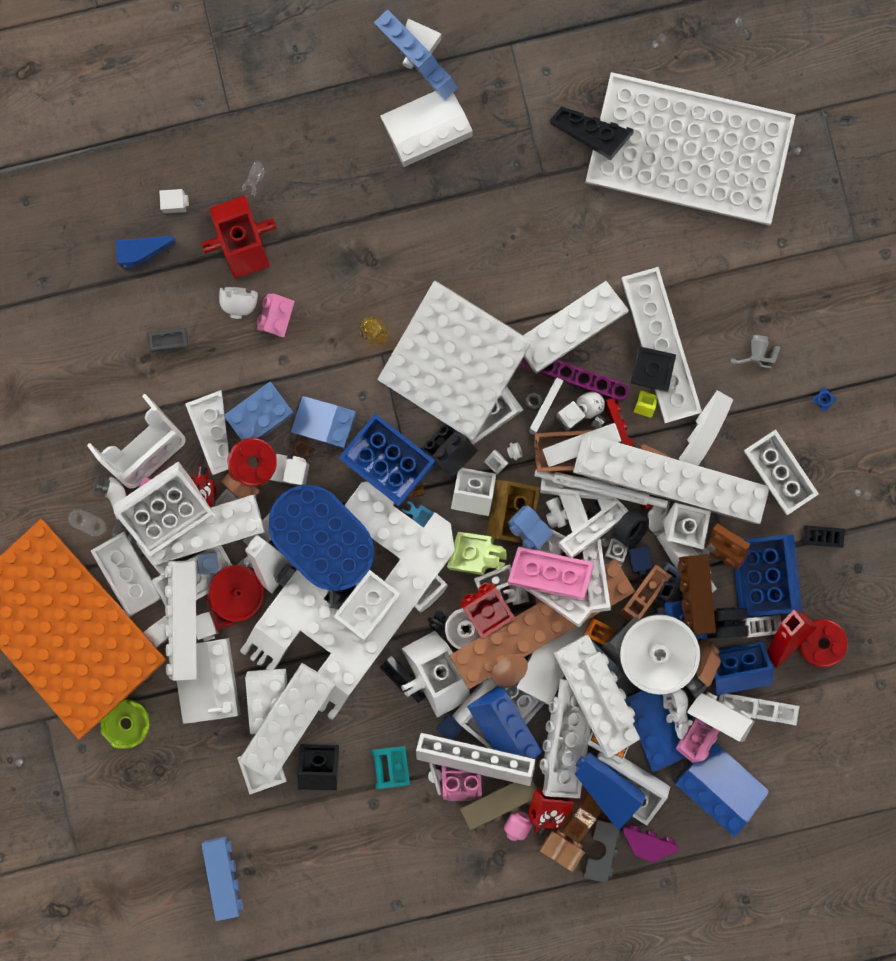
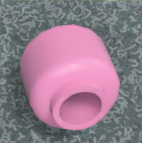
[504,811,533,841]

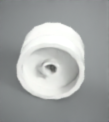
[445,608,480,649]

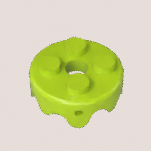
[101,699,150,748]

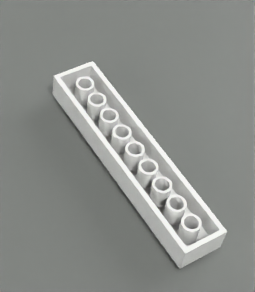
[573,434,769,524]

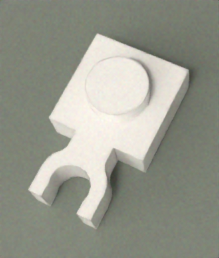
[503,585,529,605]

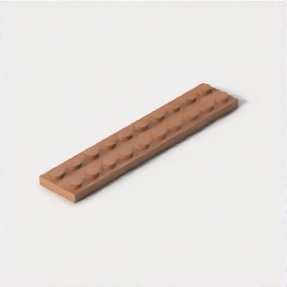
[449,559,635,690]

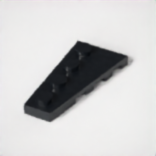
[550,107,634,160]

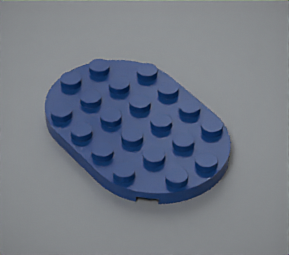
[269,485,374,591]

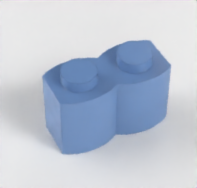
[508,506,553,550]

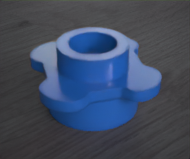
[813,388,836,411]

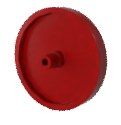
[208,565,264,621]

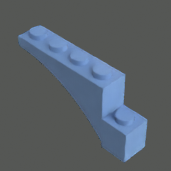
[374,9,459,100]

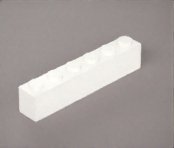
[165,561,197,681]
[416,733,535,786]

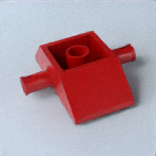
[201,195,277,279]

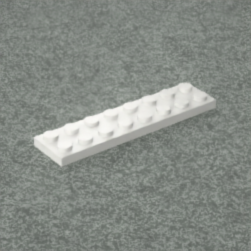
[621,267,702,424]

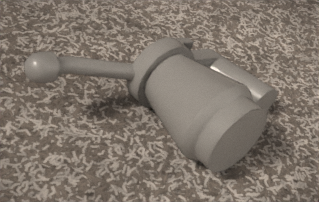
[730,335,781,368]

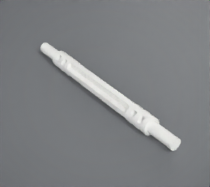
[534,469,668,508]

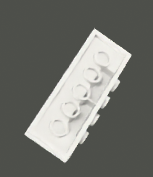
[554,635,640,758]
[540,679,591,798]

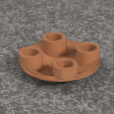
[491,654,528,688]

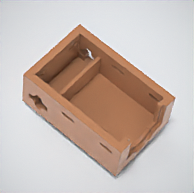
[534,430,593,473]

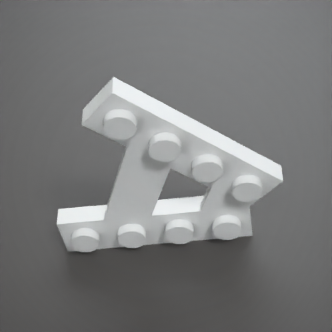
[540,477,628,558]
[524,538,611,627]

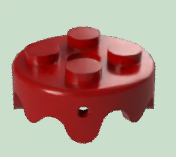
[227,438,277,487]
[798,619,848,667]

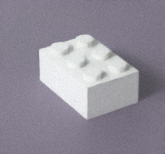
[245,669,287,734]

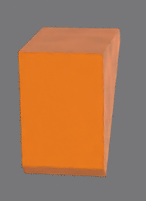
[583,618,617,645]

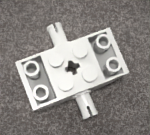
[402,631,470,718]

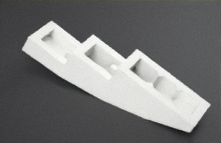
[679,390,733,466]
[719,693,800,725]

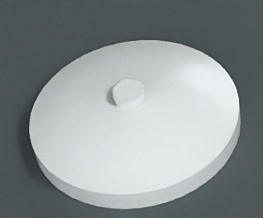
[620,615,700,694]

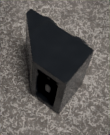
[421,423,478,478]

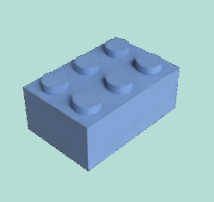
[224,382,295,440]

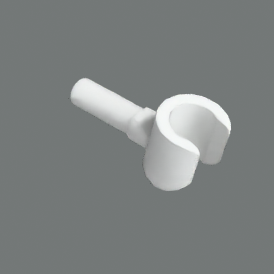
[208,701,234,714]

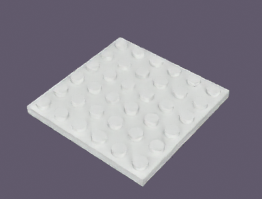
[377,281,533,441]

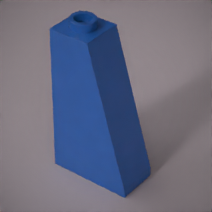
[575,752,645,830]

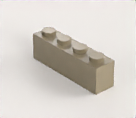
[460,780,537,831]

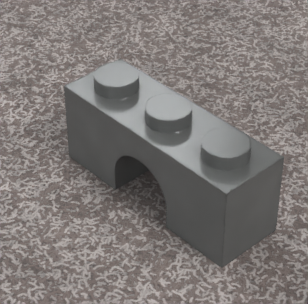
[583,818,622,883]

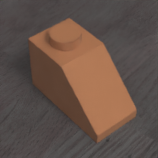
[221,472,262,499]
[696,638,721,687]

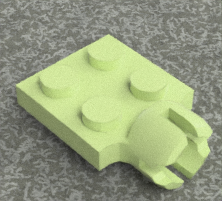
[447,532,507,575]

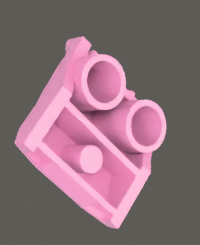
[442,766,482,802]

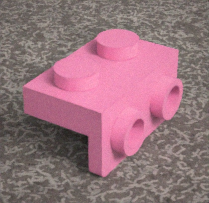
[257,294,295,337]
[676,717,719,763]

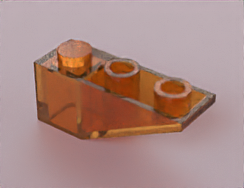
[562,793,602,844]

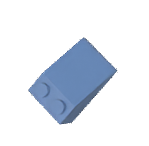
[291,396,357,450]

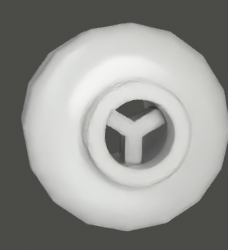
[576,391,605,419]

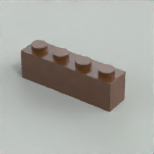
[678,554,716,635]

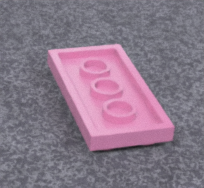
[508,547,594,601]

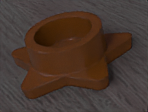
[291,437,315,462]

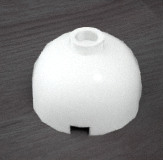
[219,287,258,319]

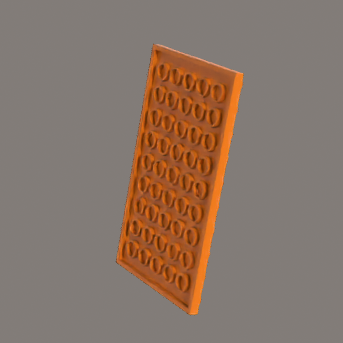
[0,519,167,740]

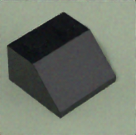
[297,744,339,791]

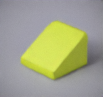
[634,390,658,418]

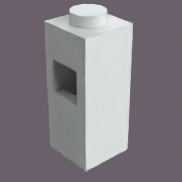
[555,401,585,432]

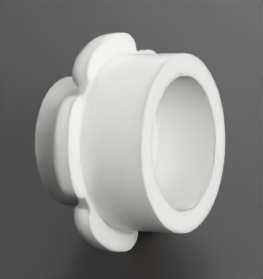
[507,442,523,461]

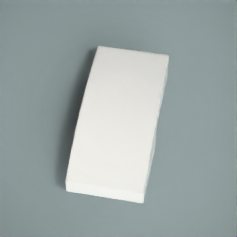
[603,538,629,567]

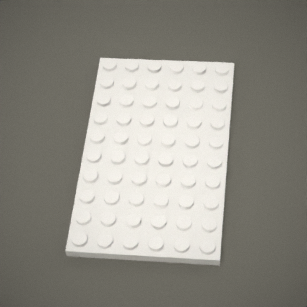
[585,72,796,226]

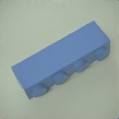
[201,836,243,921]

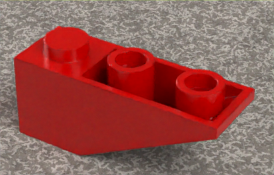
[767,609,817,668]

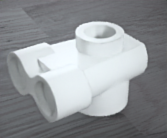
[546,497,568,528]

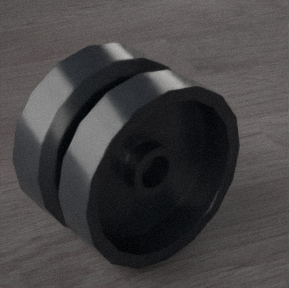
[707,607,749,639]

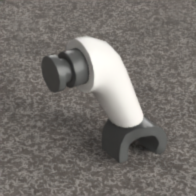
[94,477,135,542]

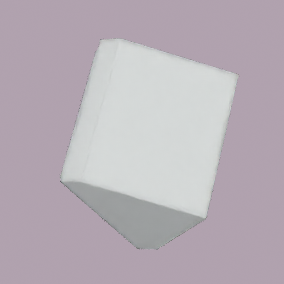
[484,449,509,475]

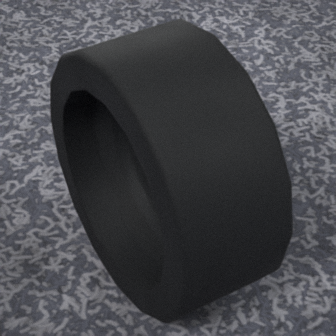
[614,509,649,547]

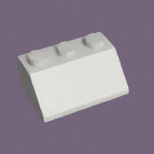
[687,691,755,742]

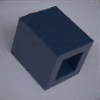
[627,545,653,575]
[436,713,463,740]

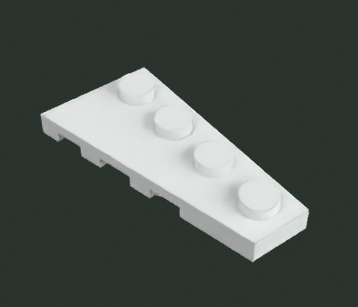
[185,390,229,475]

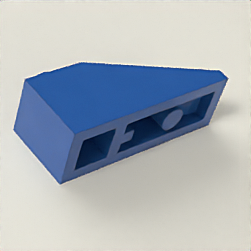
[116,236,176,269]

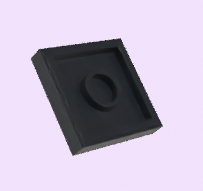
[630,346,676,392]

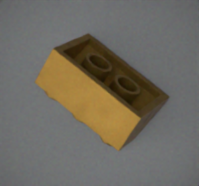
[486,480,540,543]

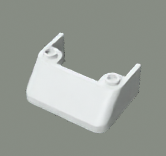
[87,394,186,488]

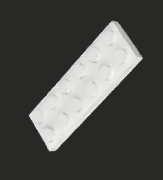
[524,281,629,374]
[151,495,265,565]
[239,663,335,781]

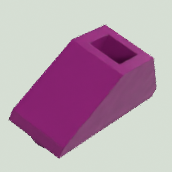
[621,823,679,863]

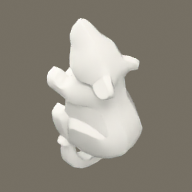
[662,689,693,740]

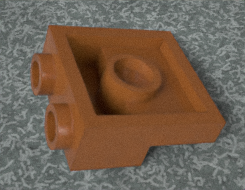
[705,523,750,570]

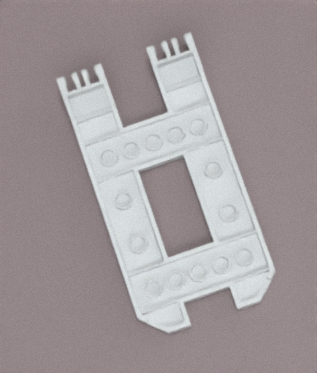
[240,482,455,720]

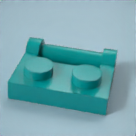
[371,746,410,789]

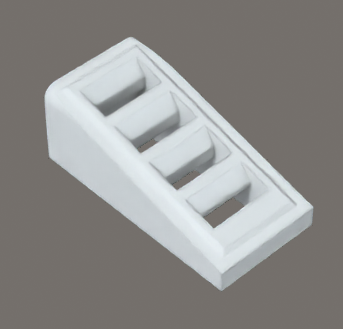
[739,615,781,638]

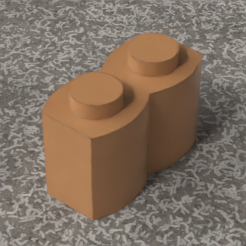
[539,829,585,872]

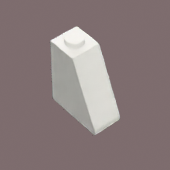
[245,535,293,593]

